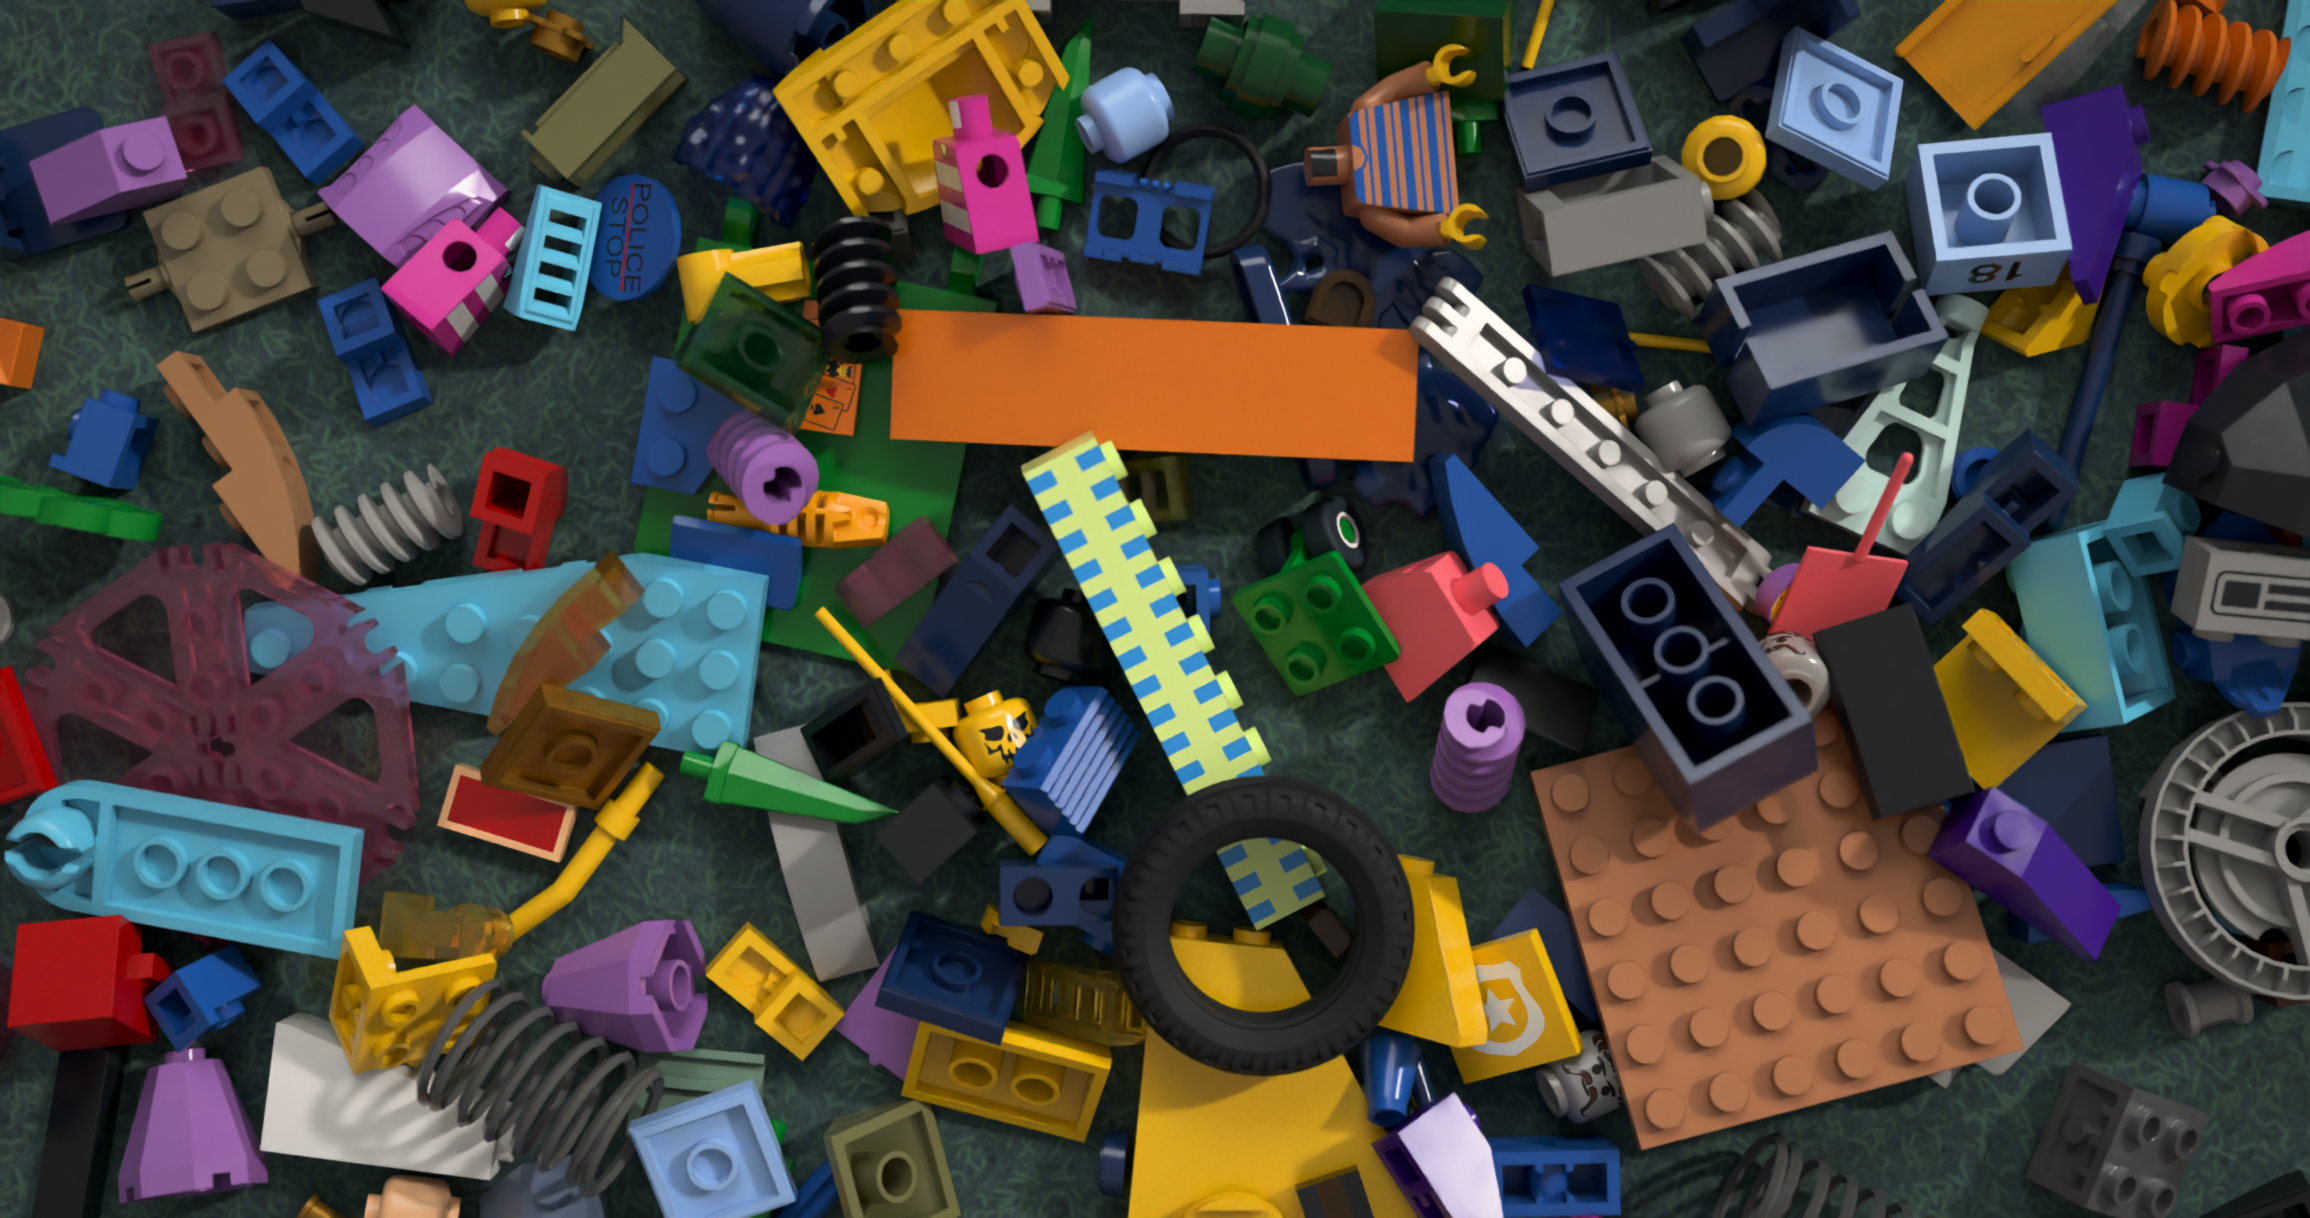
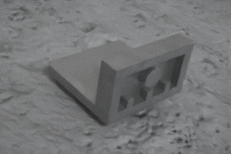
[2025,1060,2206,1218]

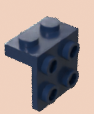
[0,106,131,263]

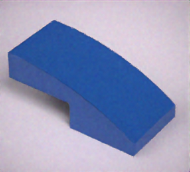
[222,38,365,186]
[318,276,433,427]

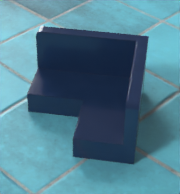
[1680,0,1861,103]

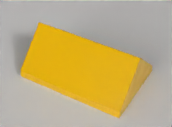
[901,1020,1112,1143]

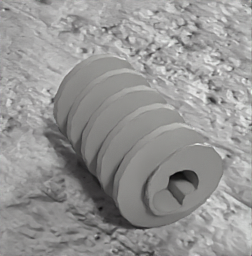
[1637,188,1783,320]
[311,463,464,585]

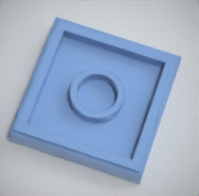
[1765,26,1904,191]
[628,1079,798,1218]

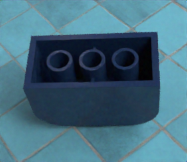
[1558,522,1819,835]

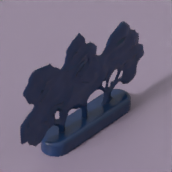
[1230,159,1500,519]

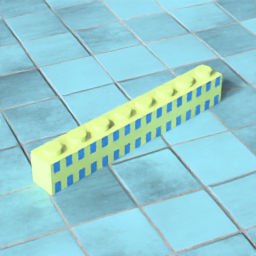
[1021,431,1327,931]

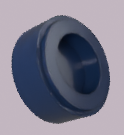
[1098,1130,1132,1197]

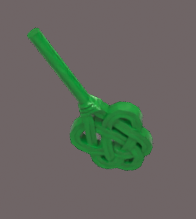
[0,475,164,541]

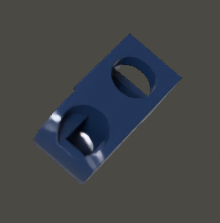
[998,859,1119,926]

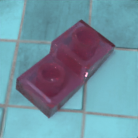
[147,31,244,172]

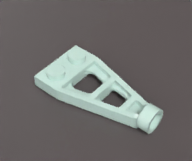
[1799,293,1989,558]

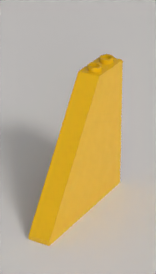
[1127,920,1418,1218]

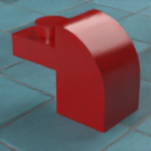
[469,447,569,572]

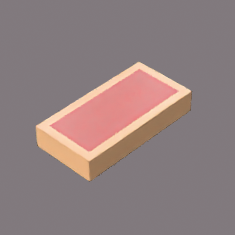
[437,763,580,863]

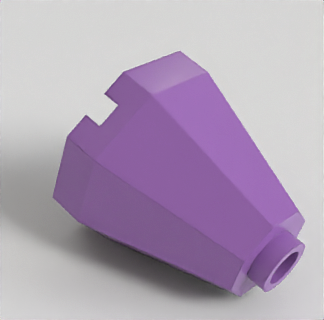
[542,920,708,1053]
[118,1048,268,1204]

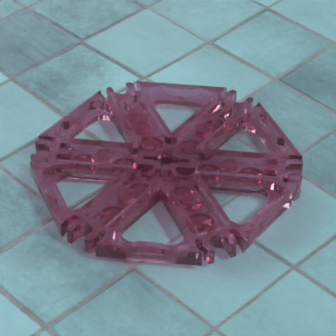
[21,541,421,948]

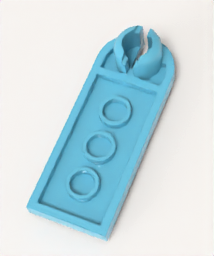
[5,780,364,960]

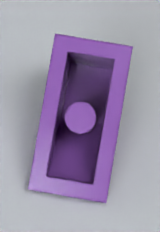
[29,116,187,227]

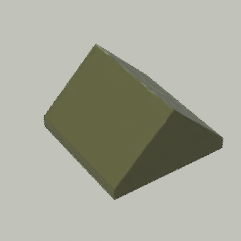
[823,1098,961,1218]

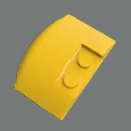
[772,0,1070,216]

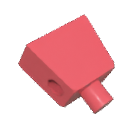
[1361,551,1509,702]

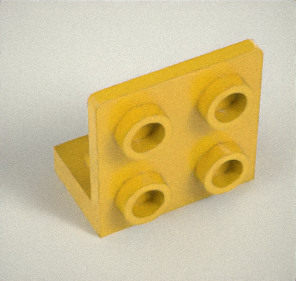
[1934,608,2088,790]
[328,926,497,1074]

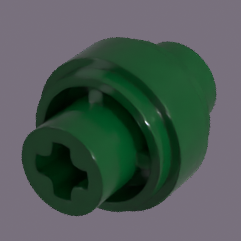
[1190,12,1331,122]

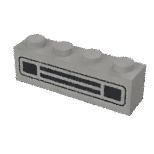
[2170,536,2310,648]

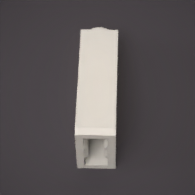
[260,1012,517,1180]

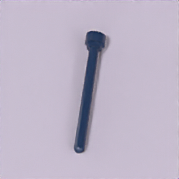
[2038,231,2163,533]

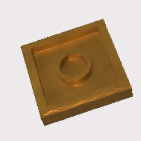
[479,683,661,810]

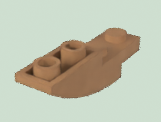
[156,351,320,590]

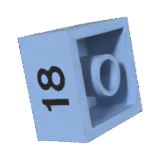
[1905,133,2072,296]

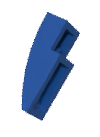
[1429,452,1563,648]

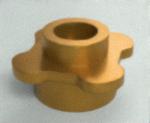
[526,10,595,64]
[1590,373,1639,430]

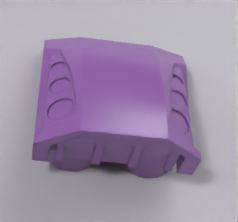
[317,104,511,269]

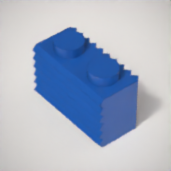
[1001,685,1142,838]

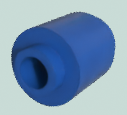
[2122,173,2216,245]

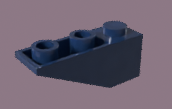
[894,504,1064,700]

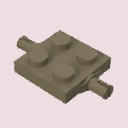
[125,166,340,333]

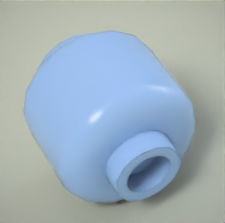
[1075,67,1175,164]

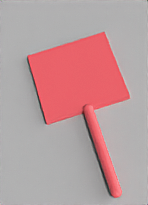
[1767,452,1914,642]

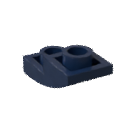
[1491,887,1600,1025]

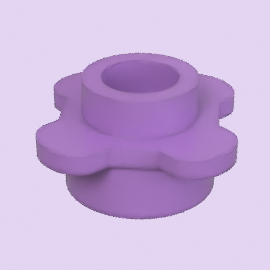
[2201,159,2268,219]

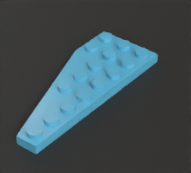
[241,552,769,757]

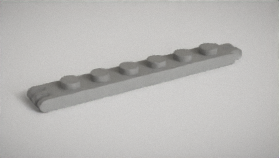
[1408,277,1772,616]

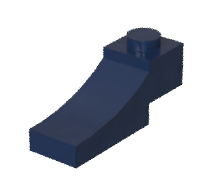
[1894,428,2080,626]

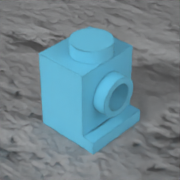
[2102,471,2202,577]

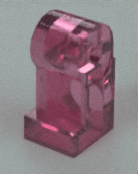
[833,515,961,629]

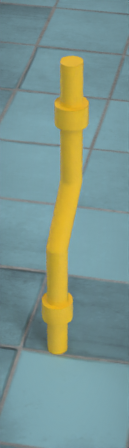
[405,761,666,1068]

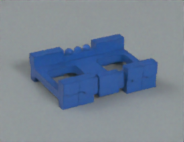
[1083,167,1216,277]

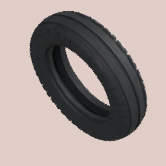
[1112,776,1415,1076]

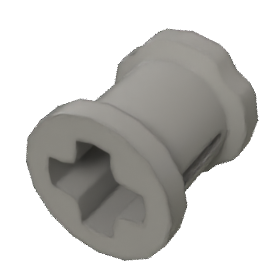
[2165,978,2254,1039]

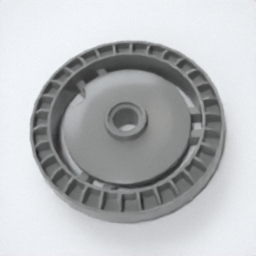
[2138,702,2310,1000]

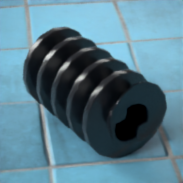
[811,216,902,364]

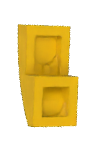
[705,921,845,1061]

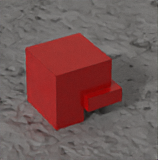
[7,915,179,1052]

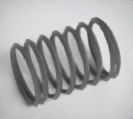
[416,978,665,1198]
[1712,1132,1935,1218]

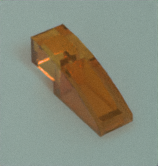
[486,549,645,737]

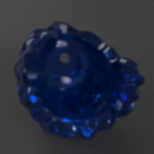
[670,75,816,229]

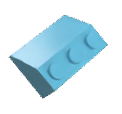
[2005,519,2177,733]

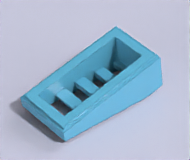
[503,184,602,331]

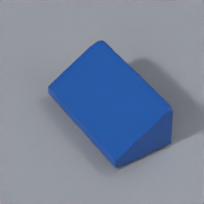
[669,515,804,611]

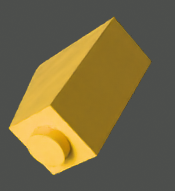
[1377,854,1488,1048]

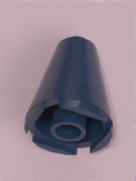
[694,0,872,82]

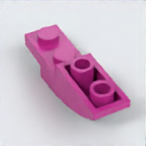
[2208,230,2310,344]

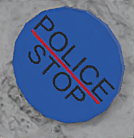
[588,174,681,303]

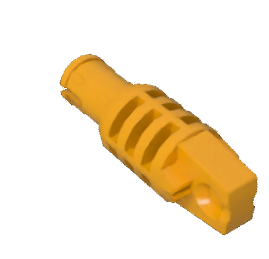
[707,490,890,549]

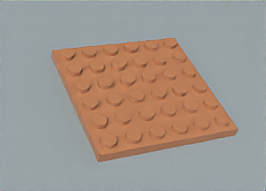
[1528,693,2025,1150]

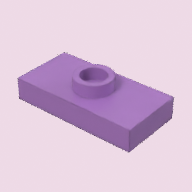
[1010,241,1077,316]

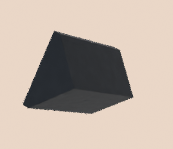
[1812,602,1976,821]

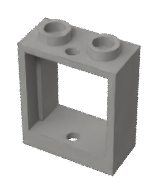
[1515,155,1714,277]

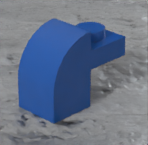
[1705,412,1866,528]

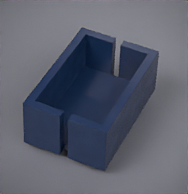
[1696,230,1950,428]

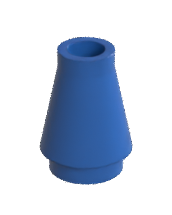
[1357,1025,1422,1127]

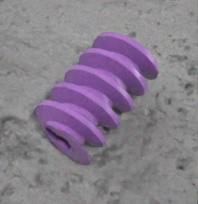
[706,409,819,525]
[1429,682,1526,813]

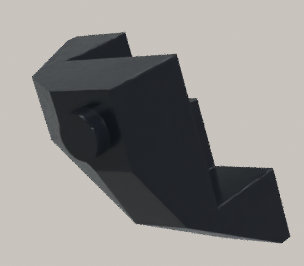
[2161,326,2310,538]

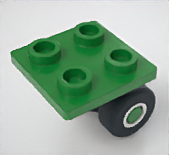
[1232,496,1401,696]

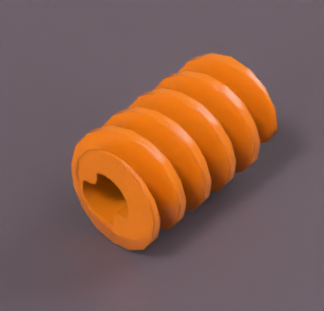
[2134,0,2291,113]

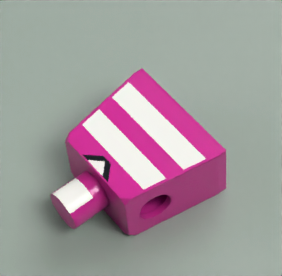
[932,94,1039,255]
[381,207,525,358]

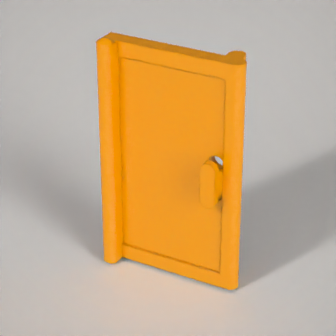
[1894,0,2118,131]

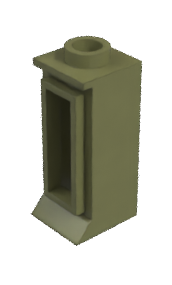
[521,18,687,189]

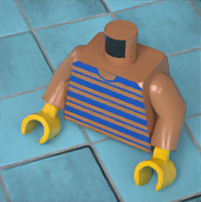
[1304,44,1489,250]

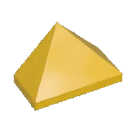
[1980,259,2107,357]

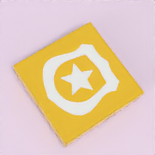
[1450,928,1585,1084]

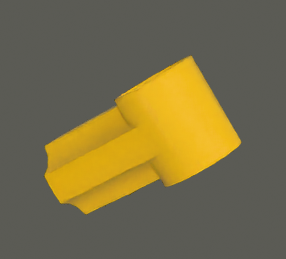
[676,241,812,324]

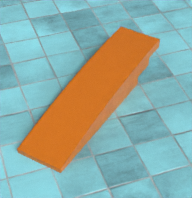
[890,309,1420,462]

